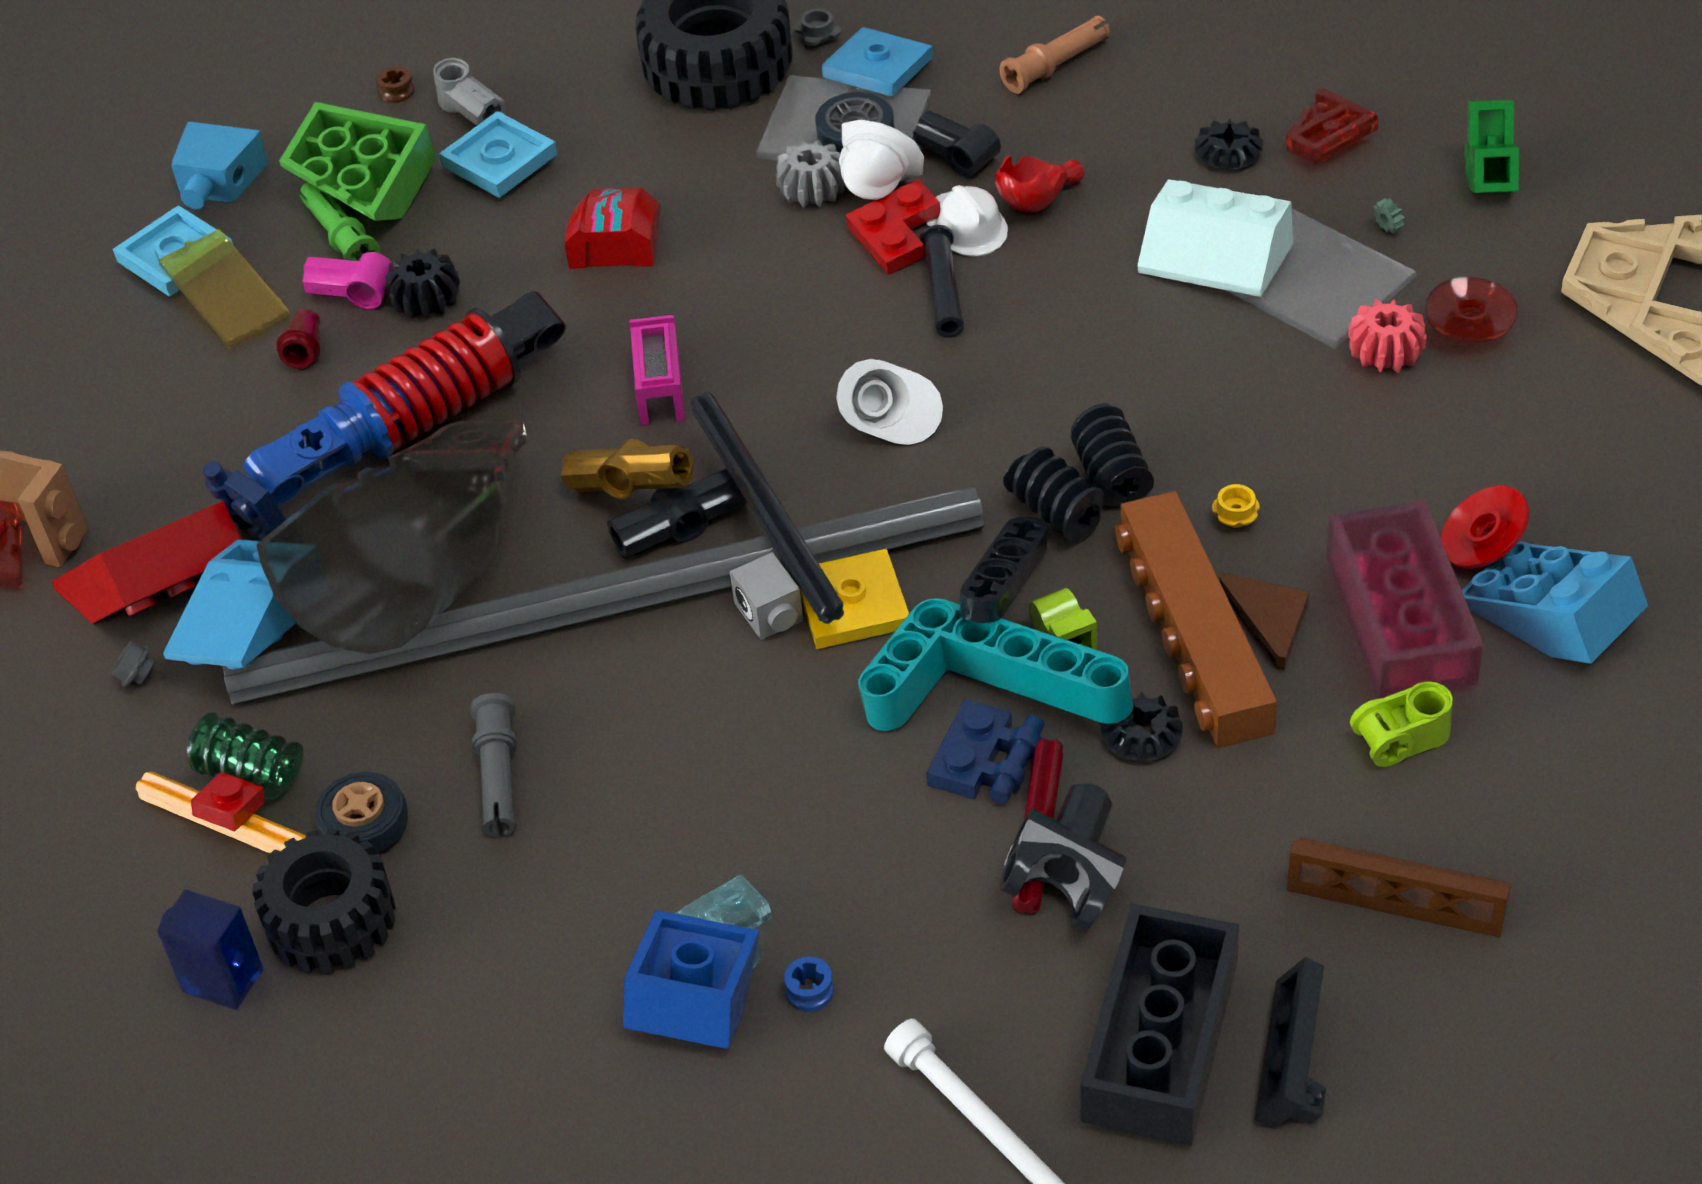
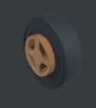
[315,771,407,854]

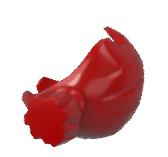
[995,156,1084,213]

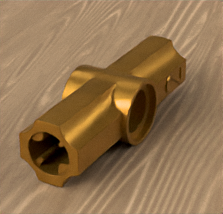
[560,439,694,499]

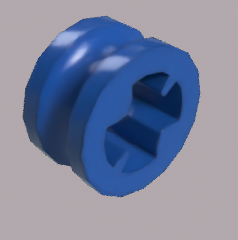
[784,956,834,1012]

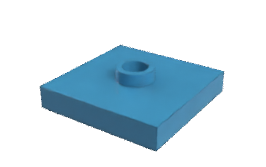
[822,27,933,97]

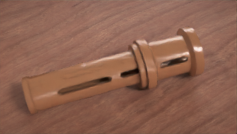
[999,15,1110,94]

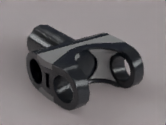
[1000,783,1127,934]

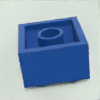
[623,910,759,1049]

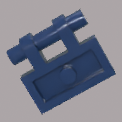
[203,461,301,545]
[927,699,1045,804]

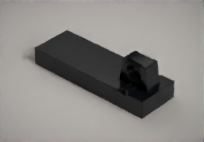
[1254,957,1326,1129]

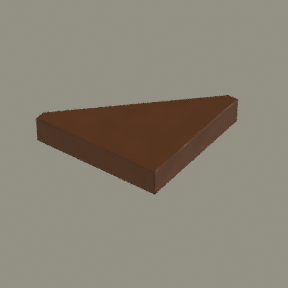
[1219,572,1309,669]

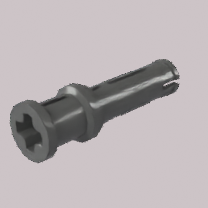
[470,693,517,838]

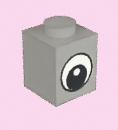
[730,552,804,640]

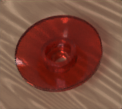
[1425,277,1518,342]

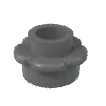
[111,641,154,687]

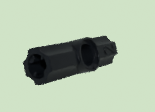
[607,468,748,558]

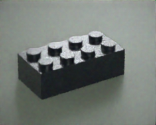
[1080,903,1239,1146]

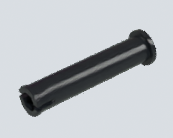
[919,225,964,338]

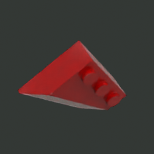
[51,501,242,624]

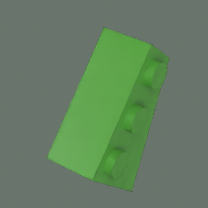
[279,102,437,221]

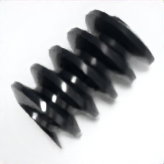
[1070,403,1154,507]
[1003,446,1105,543]

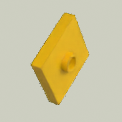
[795,548,909,649]

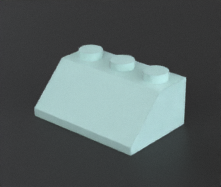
[1138,179,1294,297]

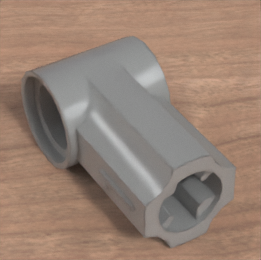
[433,58,506,126]

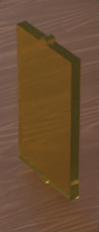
[158,229,289,347]

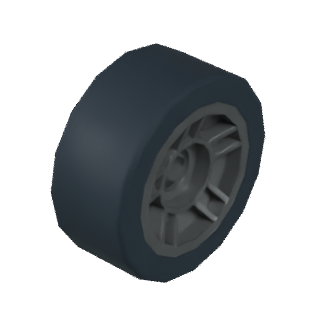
[815,92,894,153]

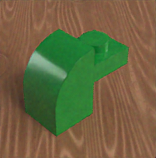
[1465,99,1519,193]

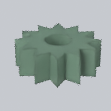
[1372,198,1405,234]

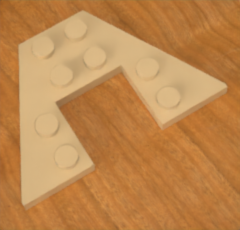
[1561,214,1702,386]

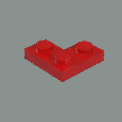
[845,179,941,275]

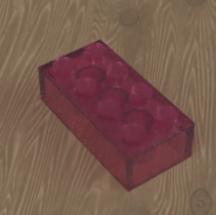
[1326,500,1484,699]

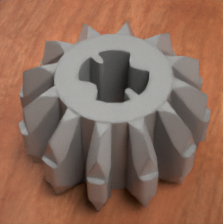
[776,139,845,208]

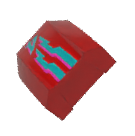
[564,187,660,269]

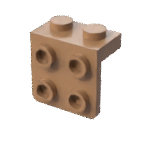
[0,450,89,568]

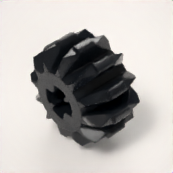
[385,249,460,319]

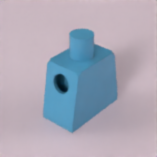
[172,121,269,209]

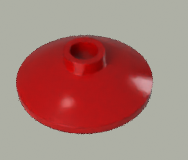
[1440,485,1530,569]

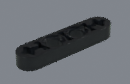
[959,516,1048,623]

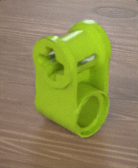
[1349,681,1453,767]

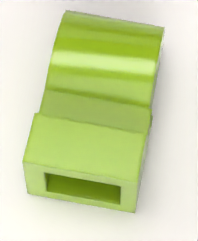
[1028,588,1097,650]

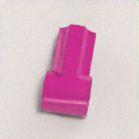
[302,252,392,310]

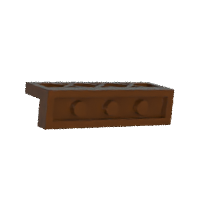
[1287,837,1512,938]

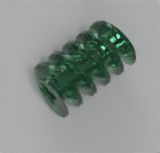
[187,712,304,800]

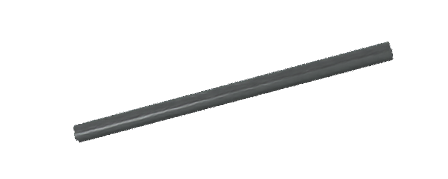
[222,486,984,705]

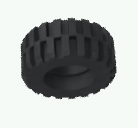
[635,0,793,110]

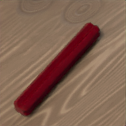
[1011,738,1063,914]

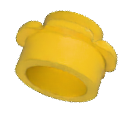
[1212,484,1260,528]

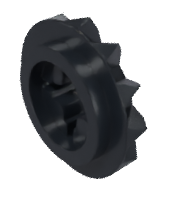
[1195,118,1263,169]
[1101,691,1183,762]

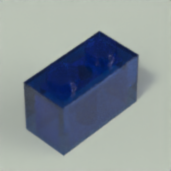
[157,889,264,1010]

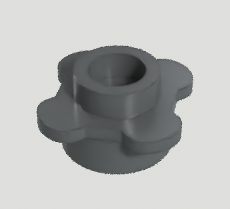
[794,8,841,46]

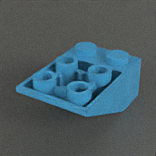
[163,539,327,669]
[1455,541,1648,664]

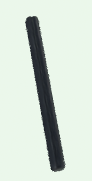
[691,392,844,624]

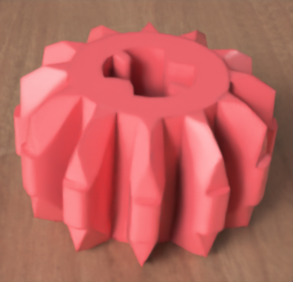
[1348,298,1427,373]

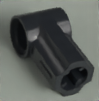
[913,110,1001,178]

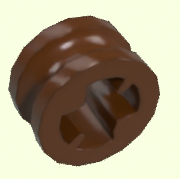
[376,67,415,103]

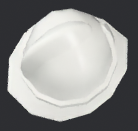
[838,120,924,200]

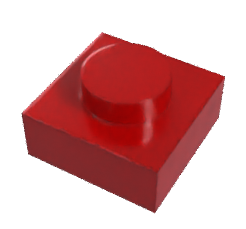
[191,772,265,832]

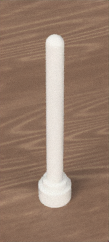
[884,1019,1065,1184]

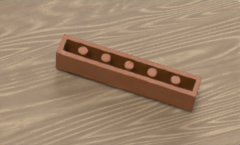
[1115,491,1277,748]

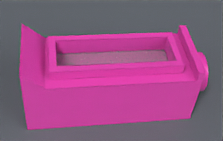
[629,315,686,426]

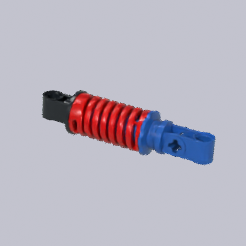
[243,291,566,505]

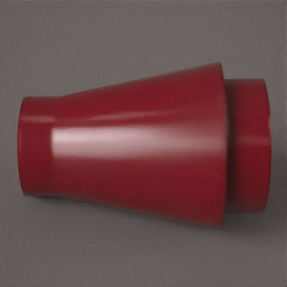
[276,309,321,369]

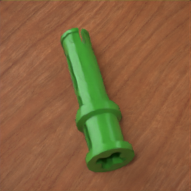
[299,182,380,261]

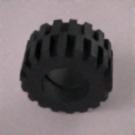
[252,829,396,973]

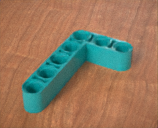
[858,598,1134,731]

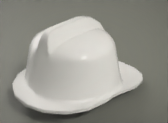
[926,185,1008,257]
[836,359,943,445]

